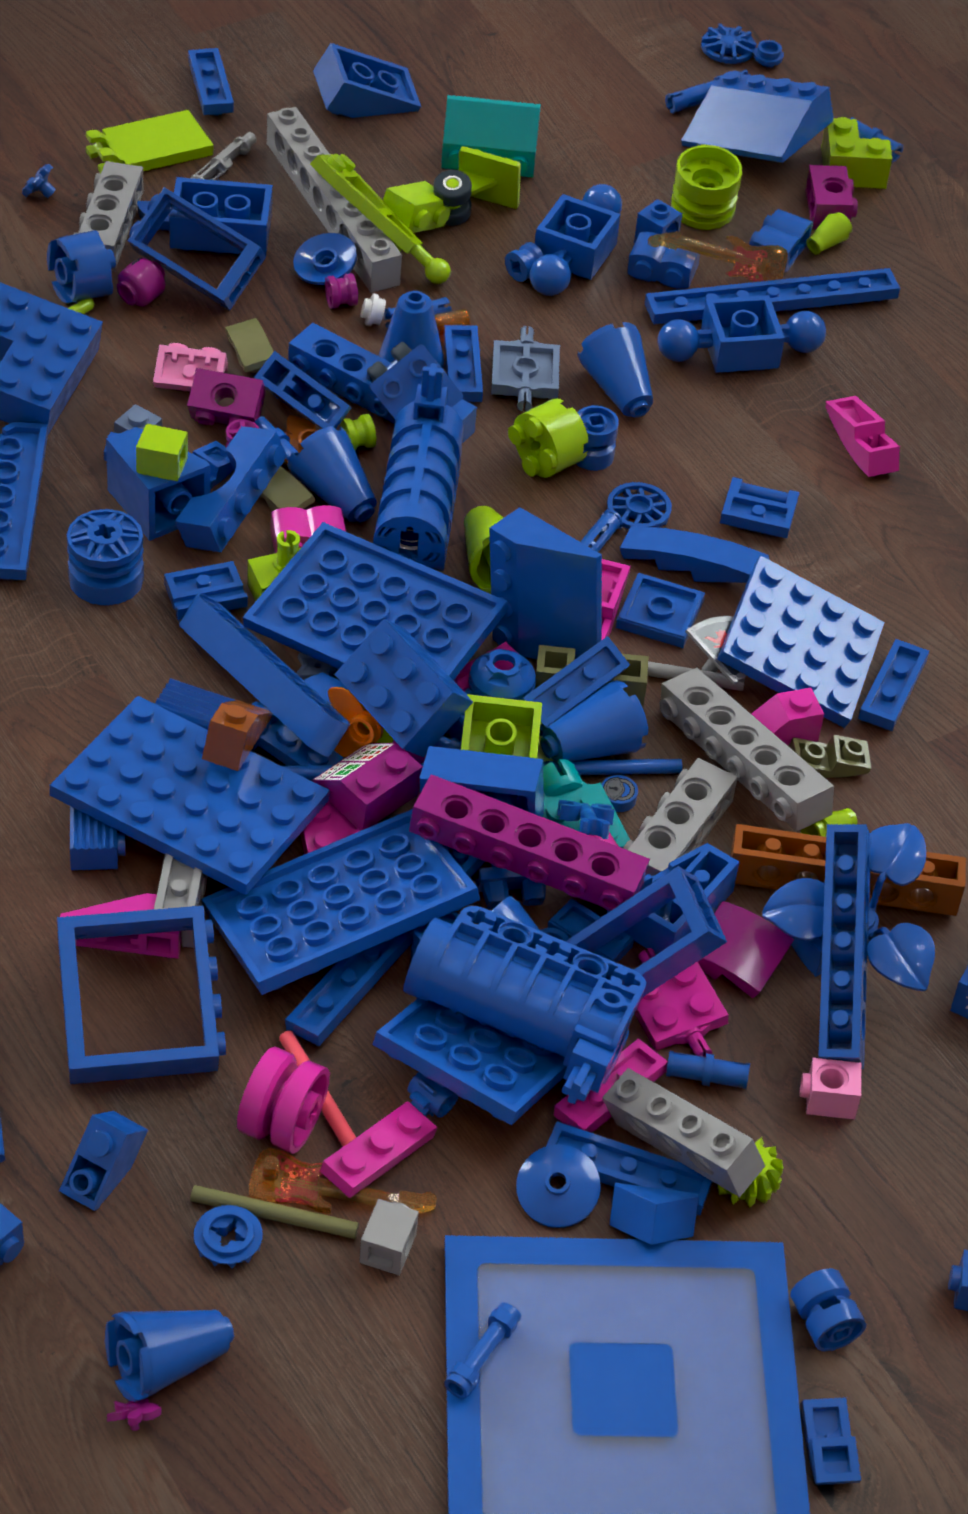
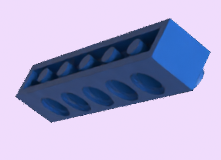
[288,323,477,443]
[819,824,871,1069]

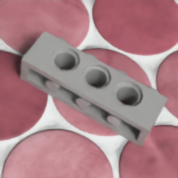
[74,161,143,271]
[623,758,738,876]
[602,1068,765,1197]

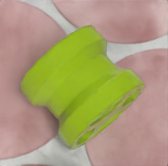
[339,414,376,451]

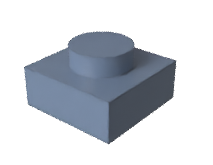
[114,404,162,434]

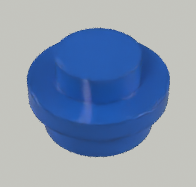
[754,40,784,67]

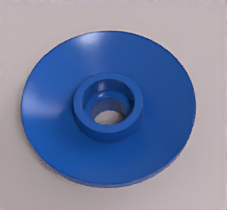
[293,233,357,285]
[516,1145,601,1228]

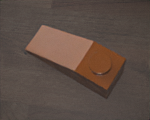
[202,700,273,771]

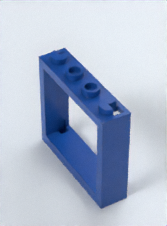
[57,905,226,1084]

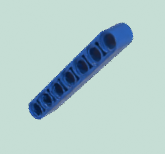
[179,593,350,757]

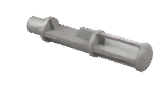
[191,132,257,180]

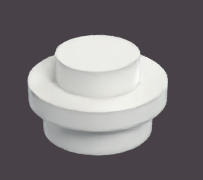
[360,293,386,327]

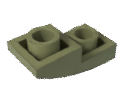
[225,318,274,373]
[260,466,315,511]
[788,734,871,778]

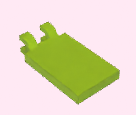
[86,110,214,173]

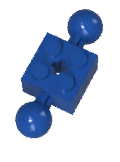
[530,184,622,296]
[657,295,826,373]

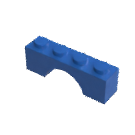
[175,426,287,552]

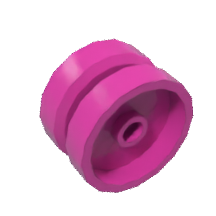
[237,1047,330,1154]

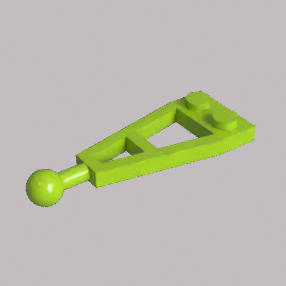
[310,154,451,284]

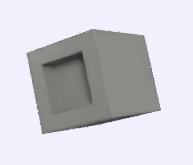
[359,1199,419,1276]

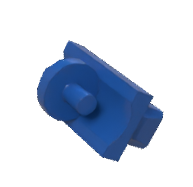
[475,863,546,909]

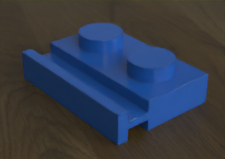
[164,561,248,620]

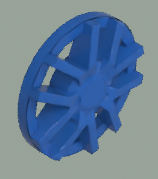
[701,24,756,64]
[607,482,672,529]

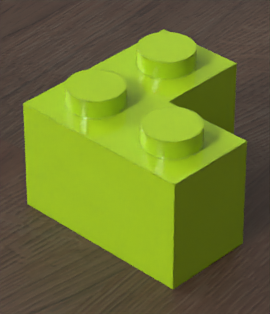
[821,117,892,189]

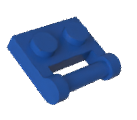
[720,477,800,539]

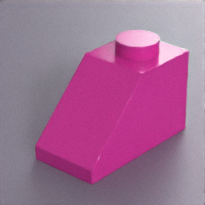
[751,687,824,746]

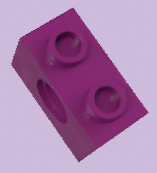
[805,165,858,229]
[187,368,266,426]

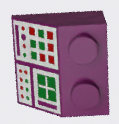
[311,743,423,831]

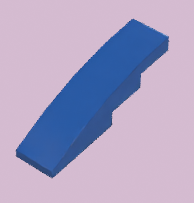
[620,526,770,583]

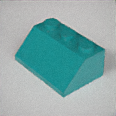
[441,95,541,177]

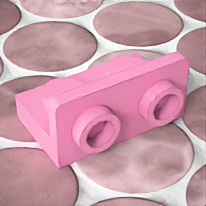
[153,343,228,392]

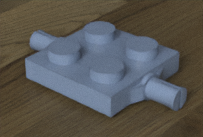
[491,326,560,411]

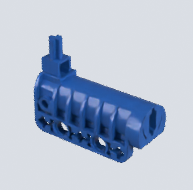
[404,906,646,1104]

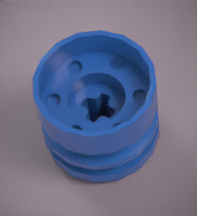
[67,509,144,606]

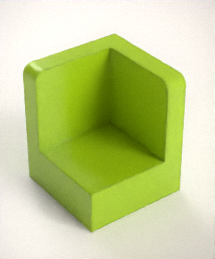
[136,424,188,481]

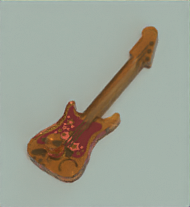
[648,231,788,282]
[249,1148,437,1214]

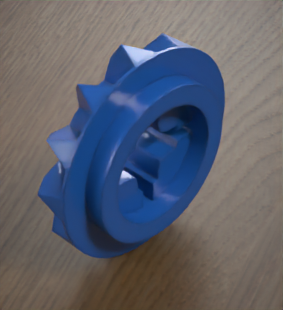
[194,1205,263,1269]

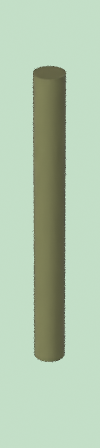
[190,1185,359,1239]

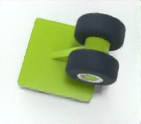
[433,146,521,226]

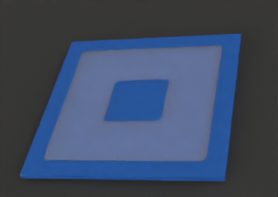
[444,1235,810,1514]

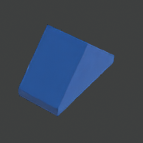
[609,1183,699,1245]

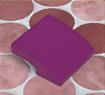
[698,901,794,998]

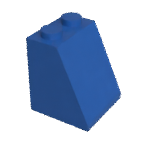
[106,427,211,541]

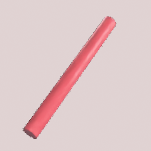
[279,1030,356,1147]

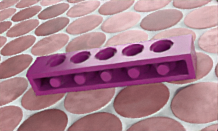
[409,774,650,911]

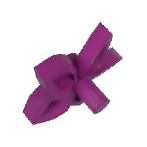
[107,1398,162,1431]

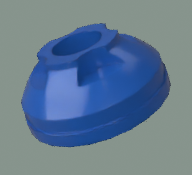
[468,649,536,700]

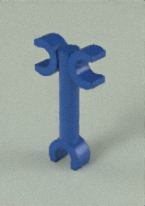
[557,800,614,839]

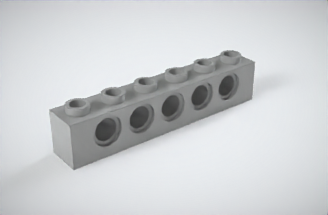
[659,668,834,832]

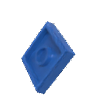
[615,573,705,648]

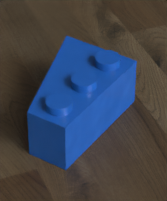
[607,843,739,954]

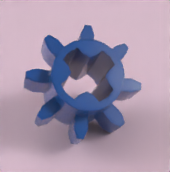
[407,1072,458,1118]

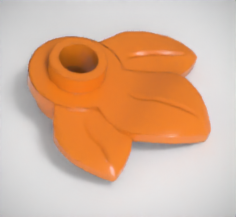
[328,687,383,757]

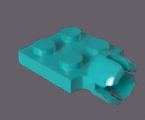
[543,759,630,848]

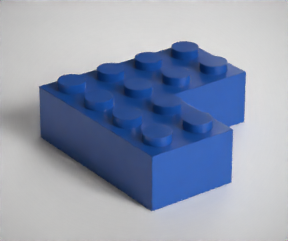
[0,282,103,435]

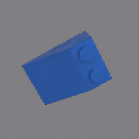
[313,43,421,118]

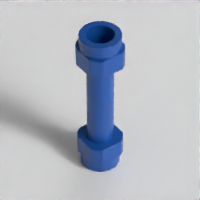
[444,1302,522,1398]

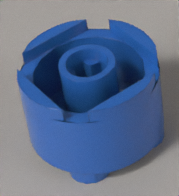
[47,230,116,303]

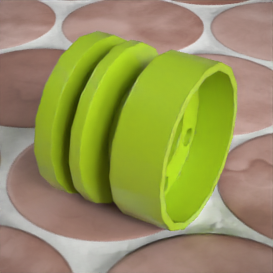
[671,145,742,230]

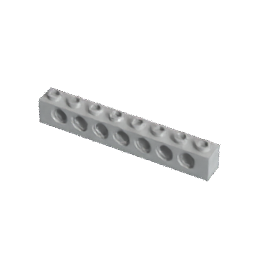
[267,107,402,293]

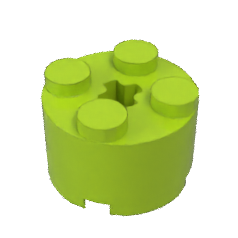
[508,398,588,478]

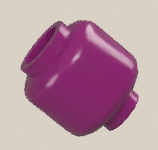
[117,258,166,307]

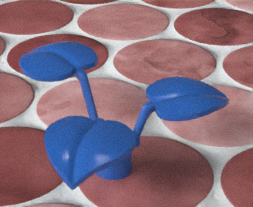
[762,823,935,991]

